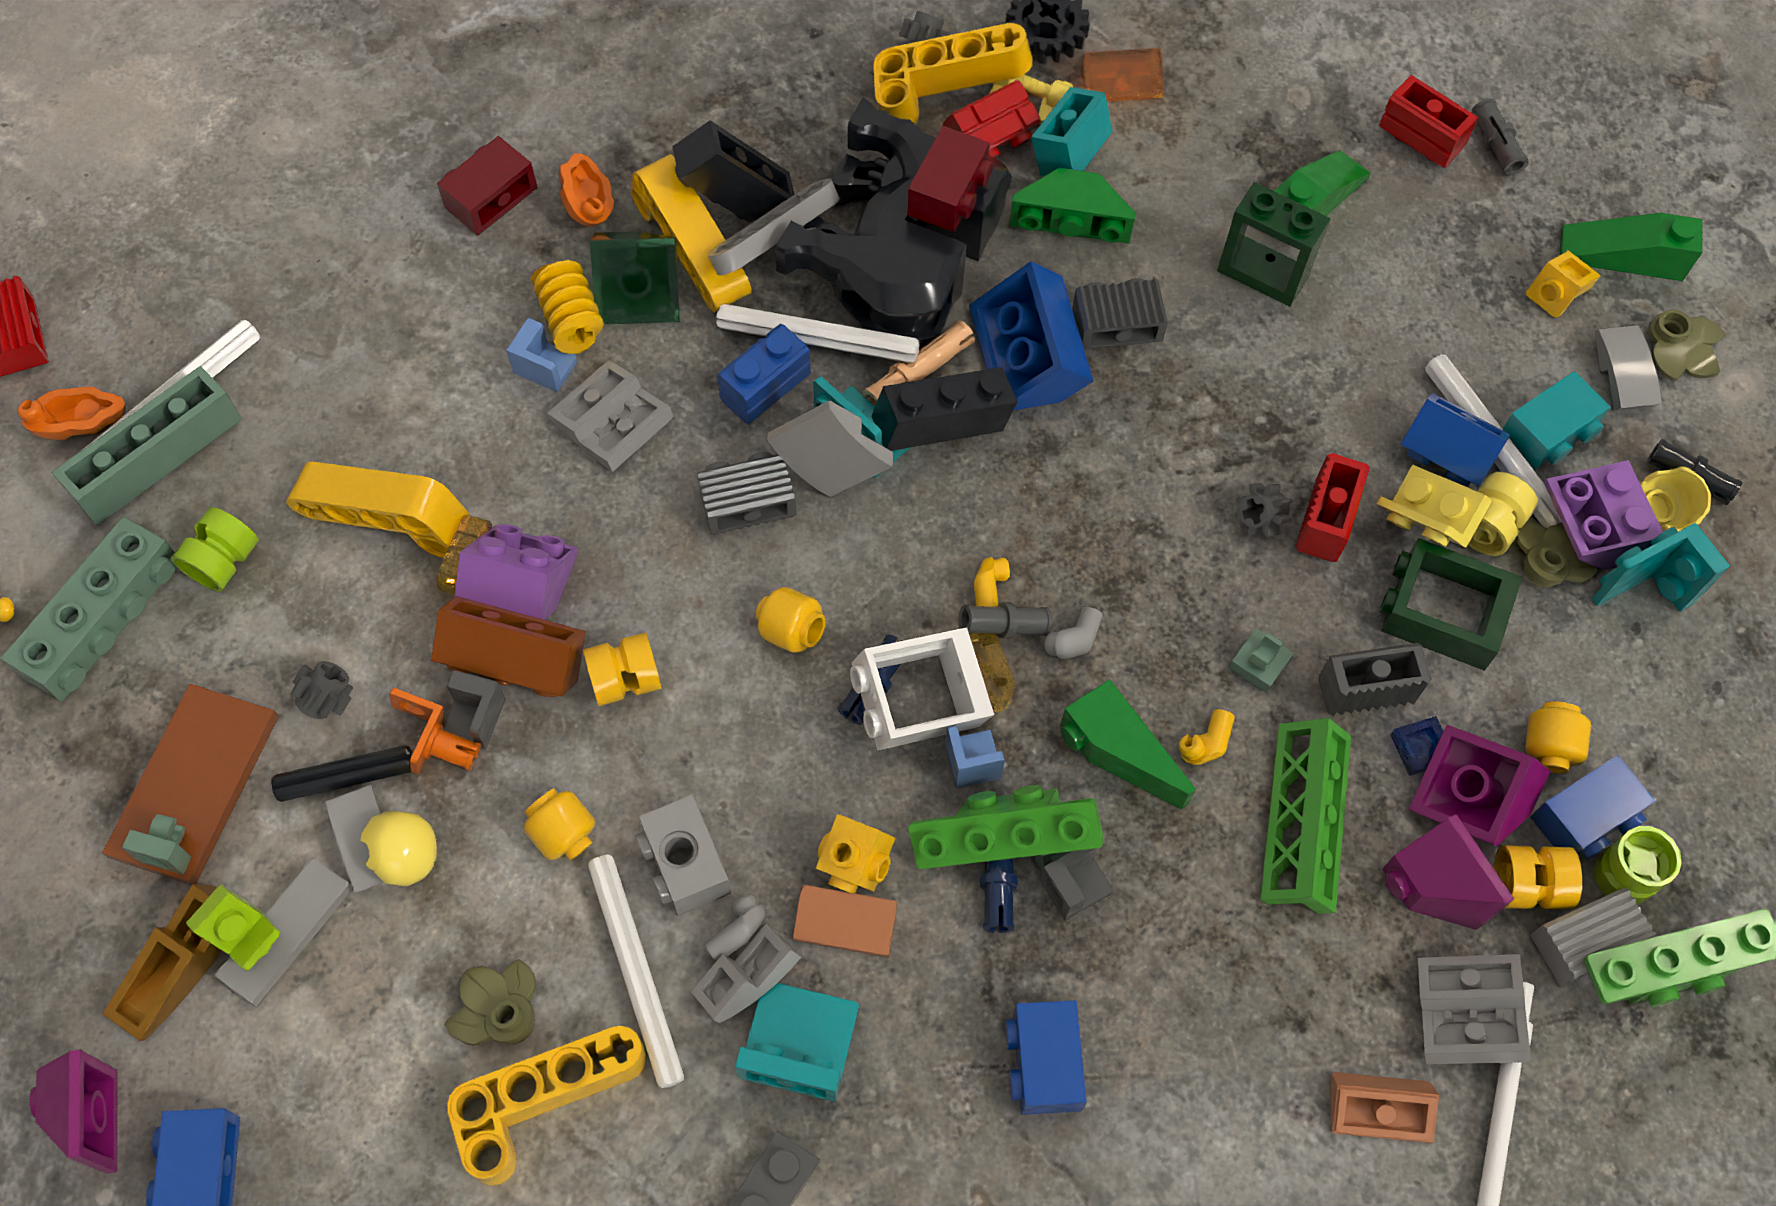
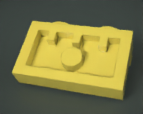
[1376,465,1492,548]

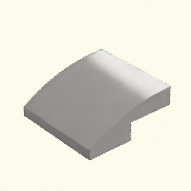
[547,360,674,472]
[767,400,893,497]
[1418,954,1531,1064]

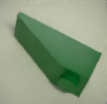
[1274,150,1371,216]
[1560,213,1703,281]
[1060,679,1196,809]

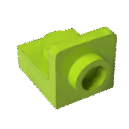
[186,884,281,971]

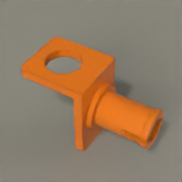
[389,687,481,775]

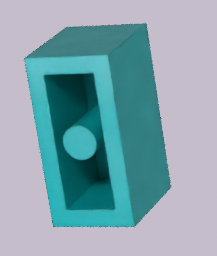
[1031,87,1113,176]
[1502,371,1611,471]

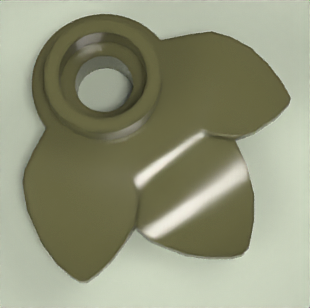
[1648,310,1726,381]
[1516,517,1598,588]
[445,959,536,1046]

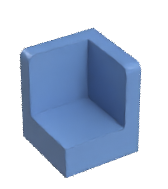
[506,318,577,392]
[945,726,1005,789]

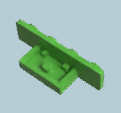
[908,785,1104,869]
[1584,909,1776,1007]

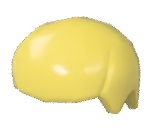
[1640,467,1711,532]
[360,811,437,886]

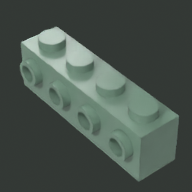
[51,365,242,526]
[0,516,176,703]

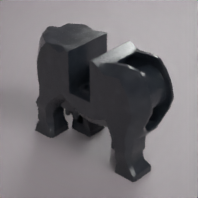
[775,97,1012,342]

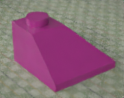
[1409,725,1551,847]
[1382,814,1514,930]
[29,1049,118,1174]

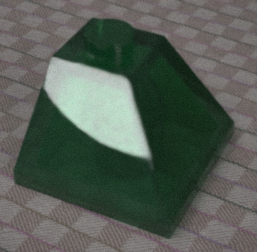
[589,231,680,324]

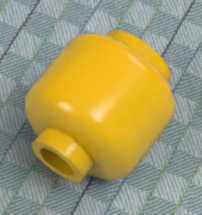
[756,587,826,653]
[1525,701,1591,774]
[523,788,596,861]

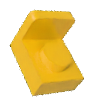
[1526,251,1601,318]

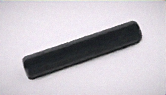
[271,745,413,802]

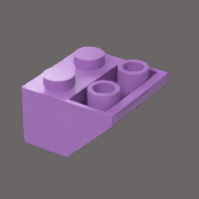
[1544,460,1663,570]
[454,524,578,620]

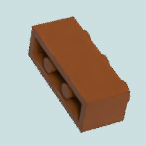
[431,596,586,697]

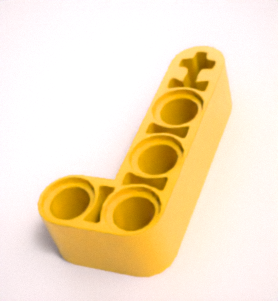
[873,23,1033,124]
[631,154,752,313]
[286,462,472,559]
[447,1026,647,1186]

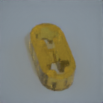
[437,515,492,596]
[969,633,1015,712]

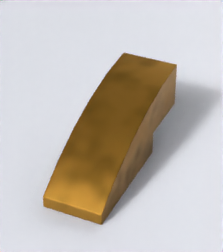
[102,884,222,1041]

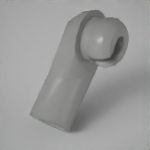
[1044,607,1103,659]
[705,894,765,961]

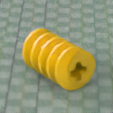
[530,260,604,354]

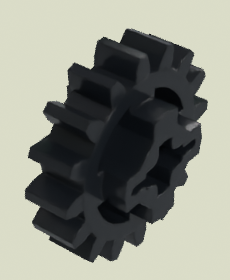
[1005,0,1090,63]

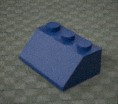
[969,261,1094,410]

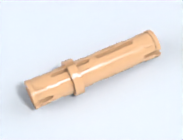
[863,320,975,406]

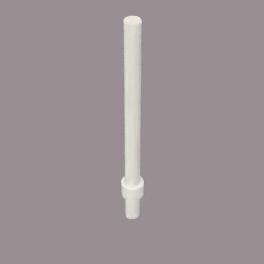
[1477,982,1534,1206]

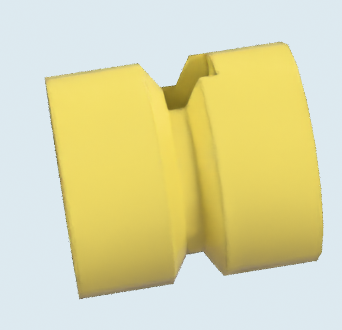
[1468,472,1538,556]

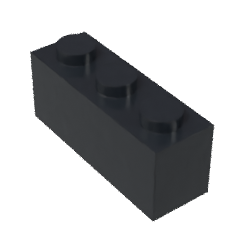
[672,120,795,223]
[871,367,1018,451]

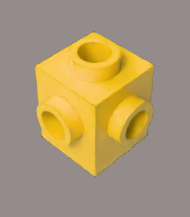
[816,814,895,894]

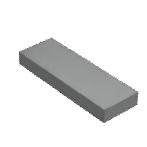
[214,858,353,1007]

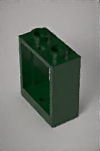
[1217,182,1331,307]
[1379,538,1522,671]

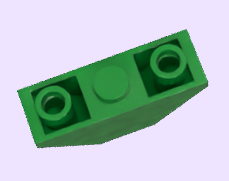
[1009,168,1136,244]

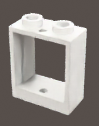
[850,627,994,751]

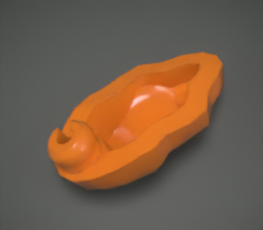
[558,153,614,227]
[17,386,126,440]

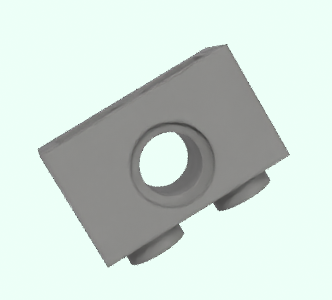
[635,794,731,915]

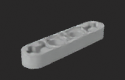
[708,178,840,275]

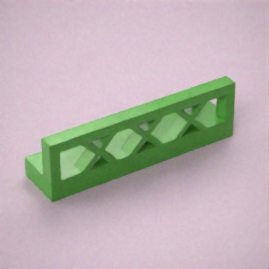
[1261,718,1351,914]

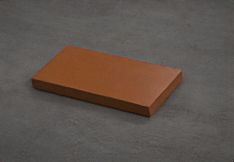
[102,684,279,886]

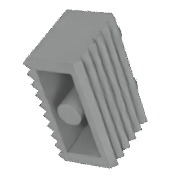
[1530,887,1657,989]

